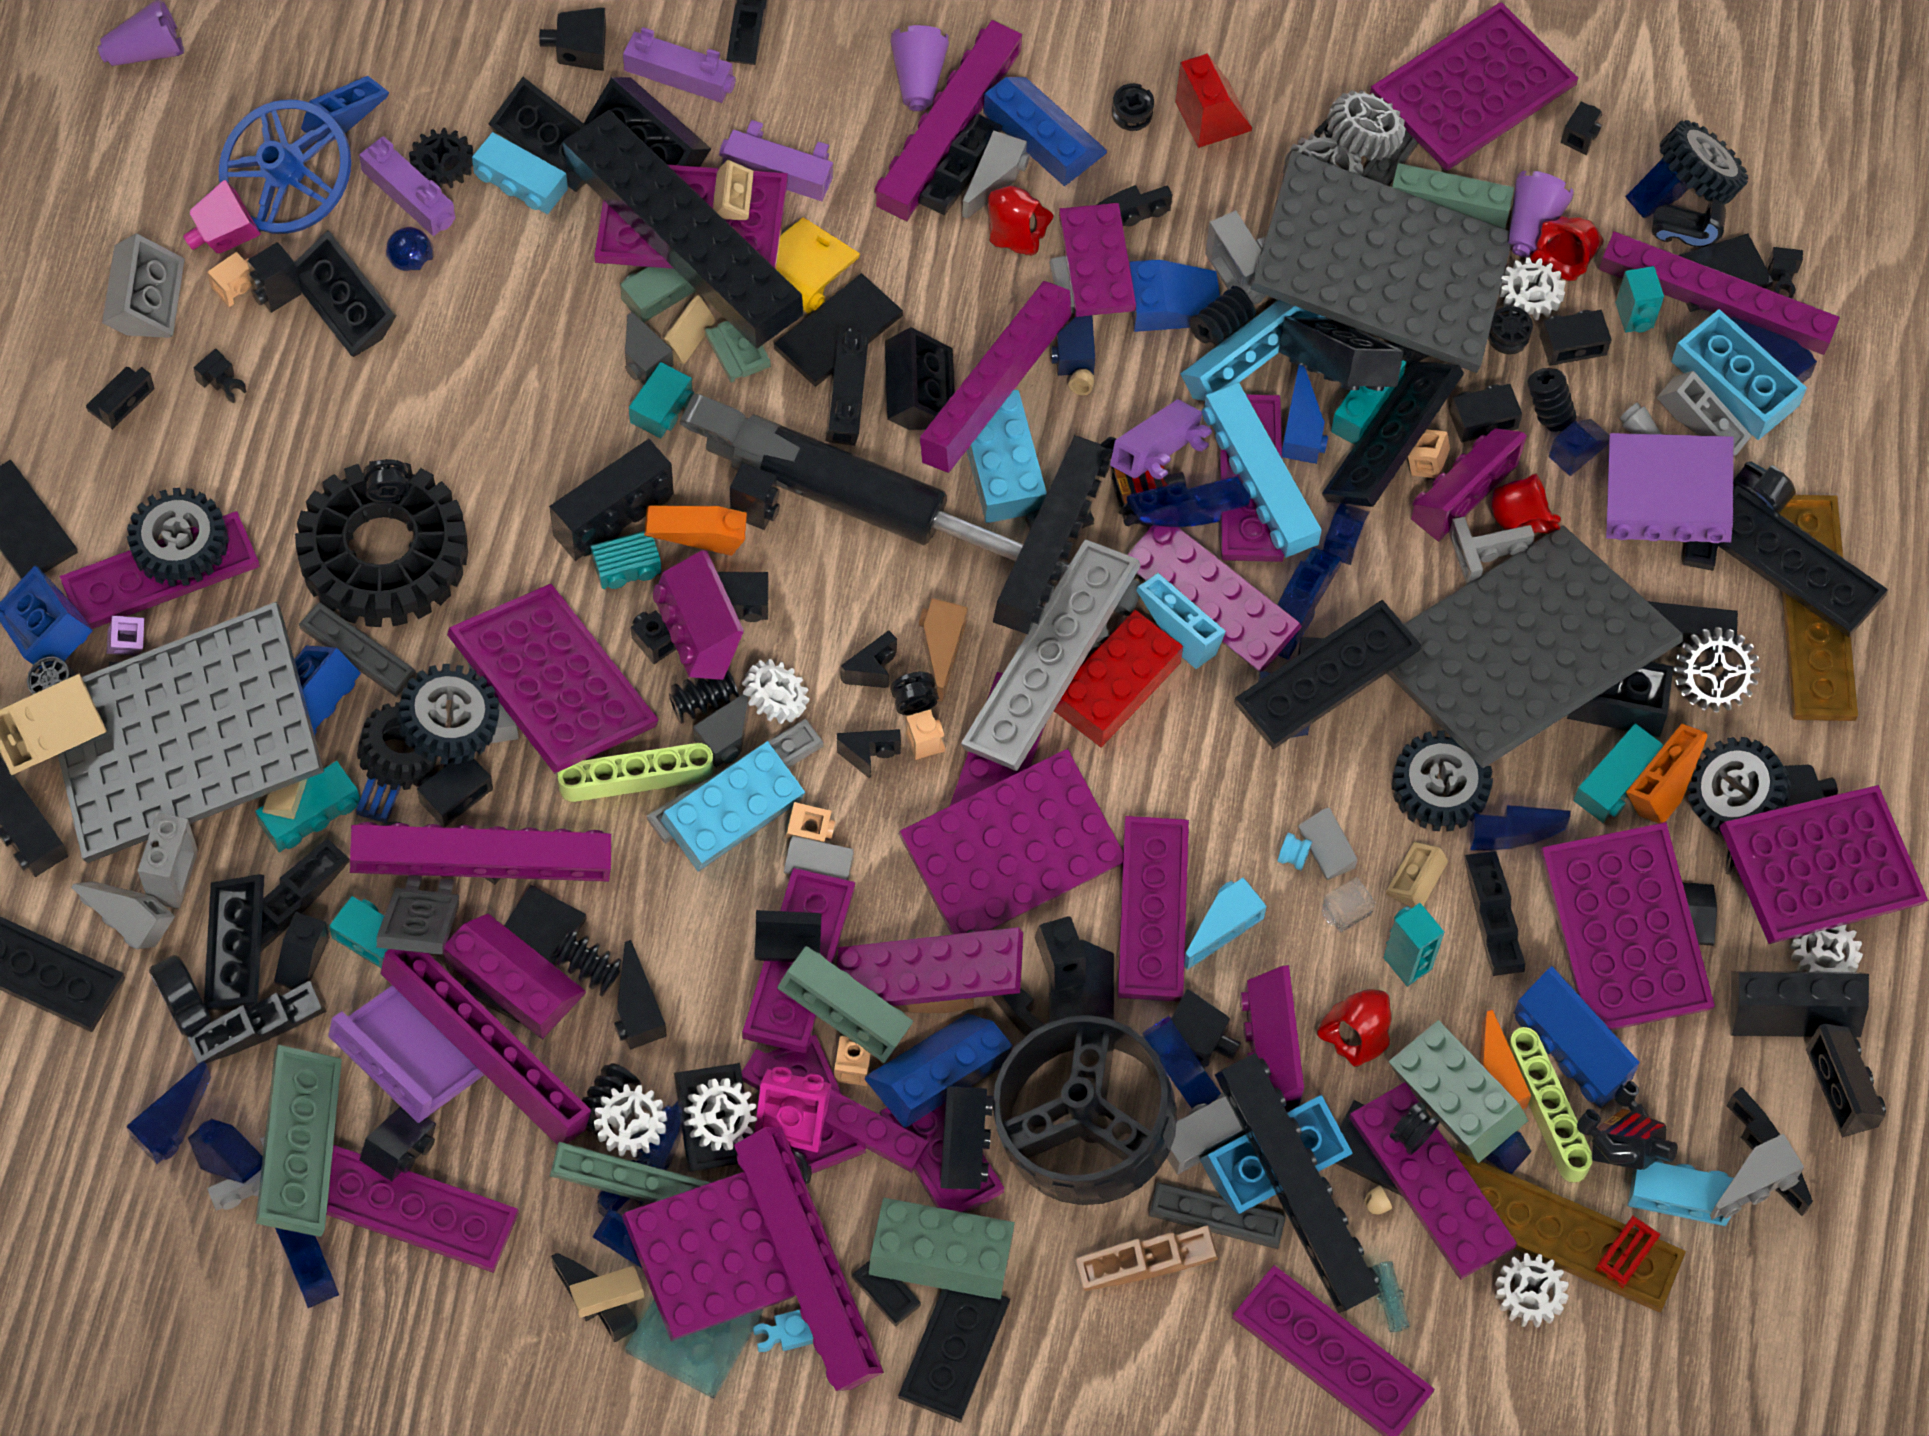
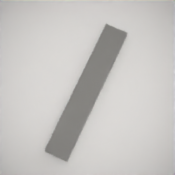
[647,719,823,844]

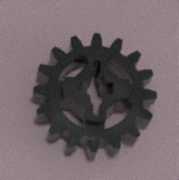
[409,128,474,189]

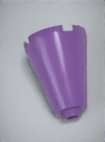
[97,0,184,66]
[890,25,949,111]
[1508,171,1574,257]

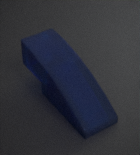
[1470,805,1571,851]
[1142,1015,1221,1109]
[274,1227,339,1308]

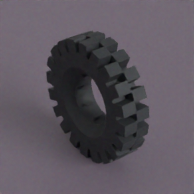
[295,461,468,627]

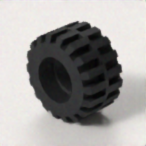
[357,702,438,790]

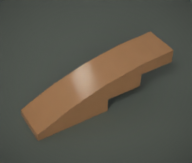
[1075,1225,1219,1291]

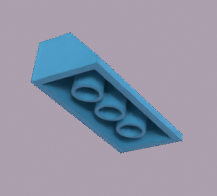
[1200,1095,1353,1215]

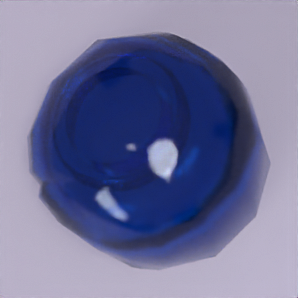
[386,227,434,271]

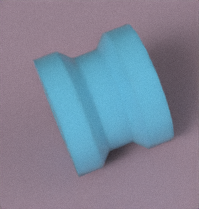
[1277,832,1312,871]

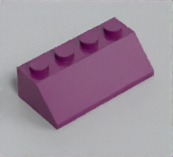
[1411,428,1527,542]
[653,550,744,680]
[443,913,586,1040]
[1240,965,1304,1112]

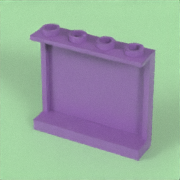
[1606,433,1734,543]
[328,986,484,1123]

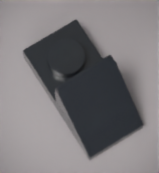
[841,630,897,688]
[837,729,901,778]

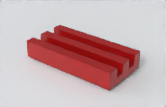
[1595,1215,1661,1289]

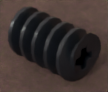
[1190,286,1256,345]
[1527,368,1577,433]
[669,670,739,724]
[549,927,621,997]
[581,1063,641,1135]

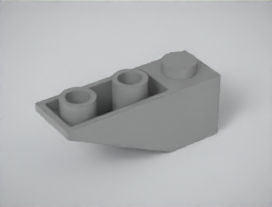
[71,881,175,950]
[1710,1134,1804,1220]

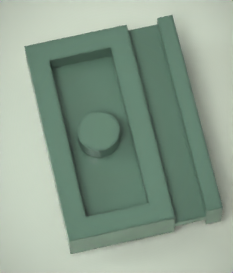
[705,321,771,383]

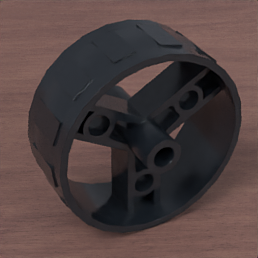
[993,1015,1177,1205]

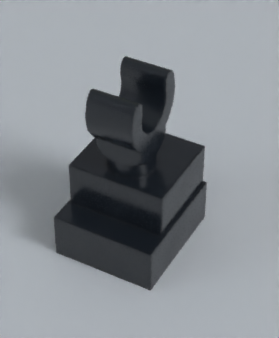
[1768,247,1803,299]
[193,348,247,403]

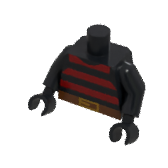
[1100,437,1186,527]
[1577,1081,1678,1170]

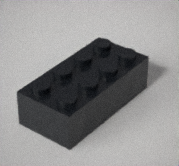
[1278,317,1404,391]
[549,439,674,561]

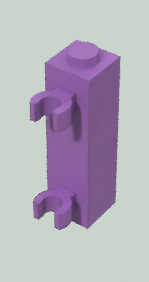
[623,27,736,103]
[719,120,833,201]
[359,136,455,236]
[1110,399,1212,479]

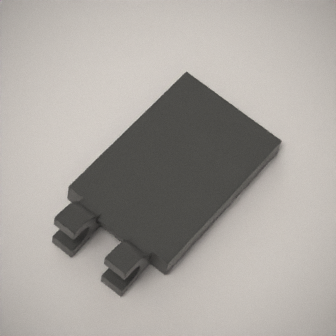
[377,875,459,955]

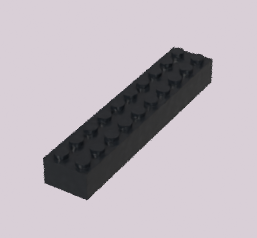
[562,110,804,349]

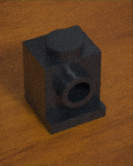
[1560,101,1602,156]
[631,610,677,664]

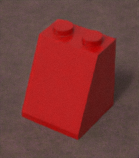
[1175,53,1252,148]

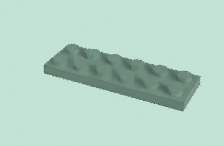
[255,1045,342,1237]

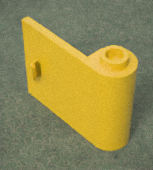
[776,217,860,313]

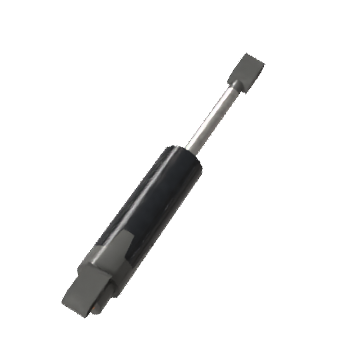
[680,394,1141,616]

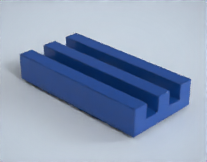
[356,778,401,823]

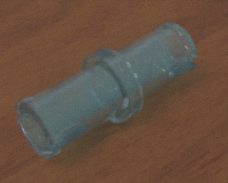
[1372,1261,1410,1332]

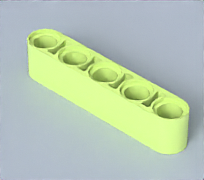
[558,743,713,802]
[1508,1027,1592,1183]

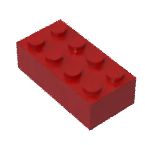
[1054,610,1184,748]

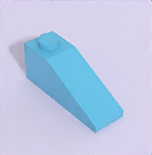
[1136,573,1226,669]
[1184,877,1267,970]

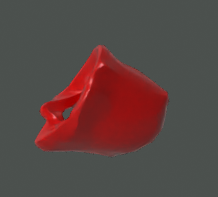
[988,185,1054,256]
[1530,216,1604,281]
[1491,473,1561,534]
[1317,989,1392,1067]

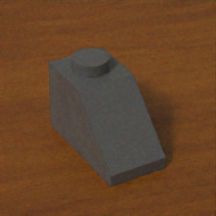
[625,312,674,385]
[693,694,749,768]

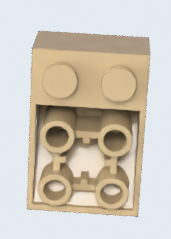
[0,673,107,775]

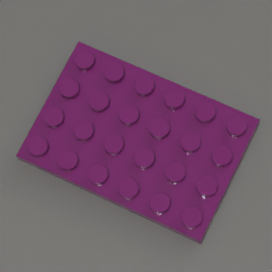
[1370,2,1579,171]
[594,165,788,269]
[447,584,659,774]
[898,748,1124,935]
[1719,785,1929,944]
[1540,822,1715,1030]

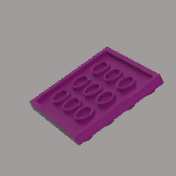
[622,1171,796,1341]

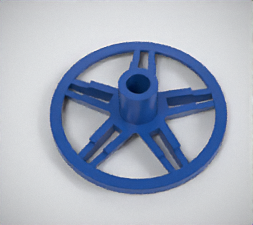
[219,99,351,234]

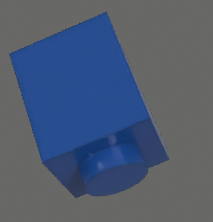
[301,76,389,142]
[1282,365,1328,464]

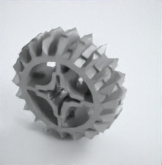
[1326,90,1406,161]
[1283,132,1363,176]
[1674,627,1760,712]

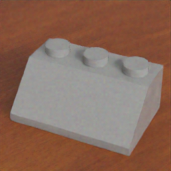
[102,233,185,338]

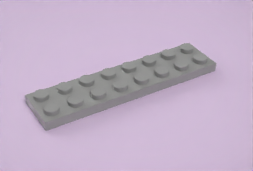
[961,539,1141,771]

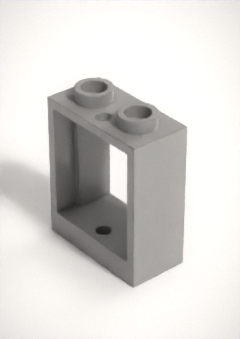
[1205,210,1266,305]
[138,813,198,909]

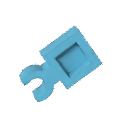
[753,1310,813,1352]

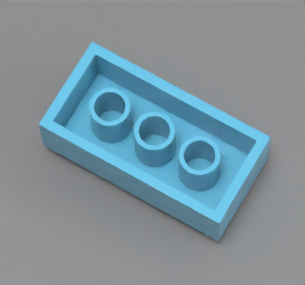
[1671,309,1807,440]
[967,389,1047,523]
[661,741,805,872]

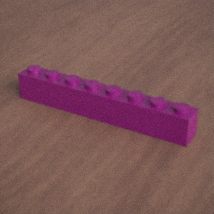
[874,20,1023,221]
[1599,231,1840,355]
[920,281,1071,473]
[350,822,612,882]
[380,949,591,1145]
[734,1127,884,1391]

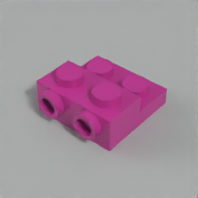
[754,1067,832,1153]

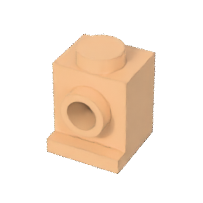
[207,252,252,307]
[1408,429,1450,478]
[906,710,945,760]
[785,802,835,842]
[834,1036,872,1086]

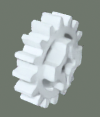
[1499,258,1565,320]
[742,659,809,724]
[1790,924,1863,972]
[684,1078,757,1151]
[594,1084,667,1157]
[1495,1253,1569,1327]

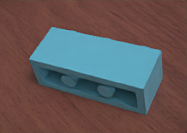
[472,132,568,215]
[1628,1159,1734,1226]

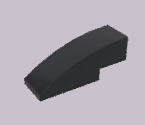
[551,1253,638,1342]

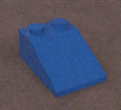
[1129,260,1220,332]
[0,565,93,669]

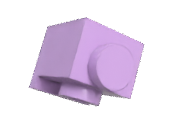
[106,616,144,656]

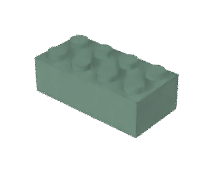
[1388,1020,1529,1163]
[869,1197,1015,1299]

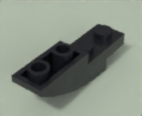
[1064,185,1173,253]

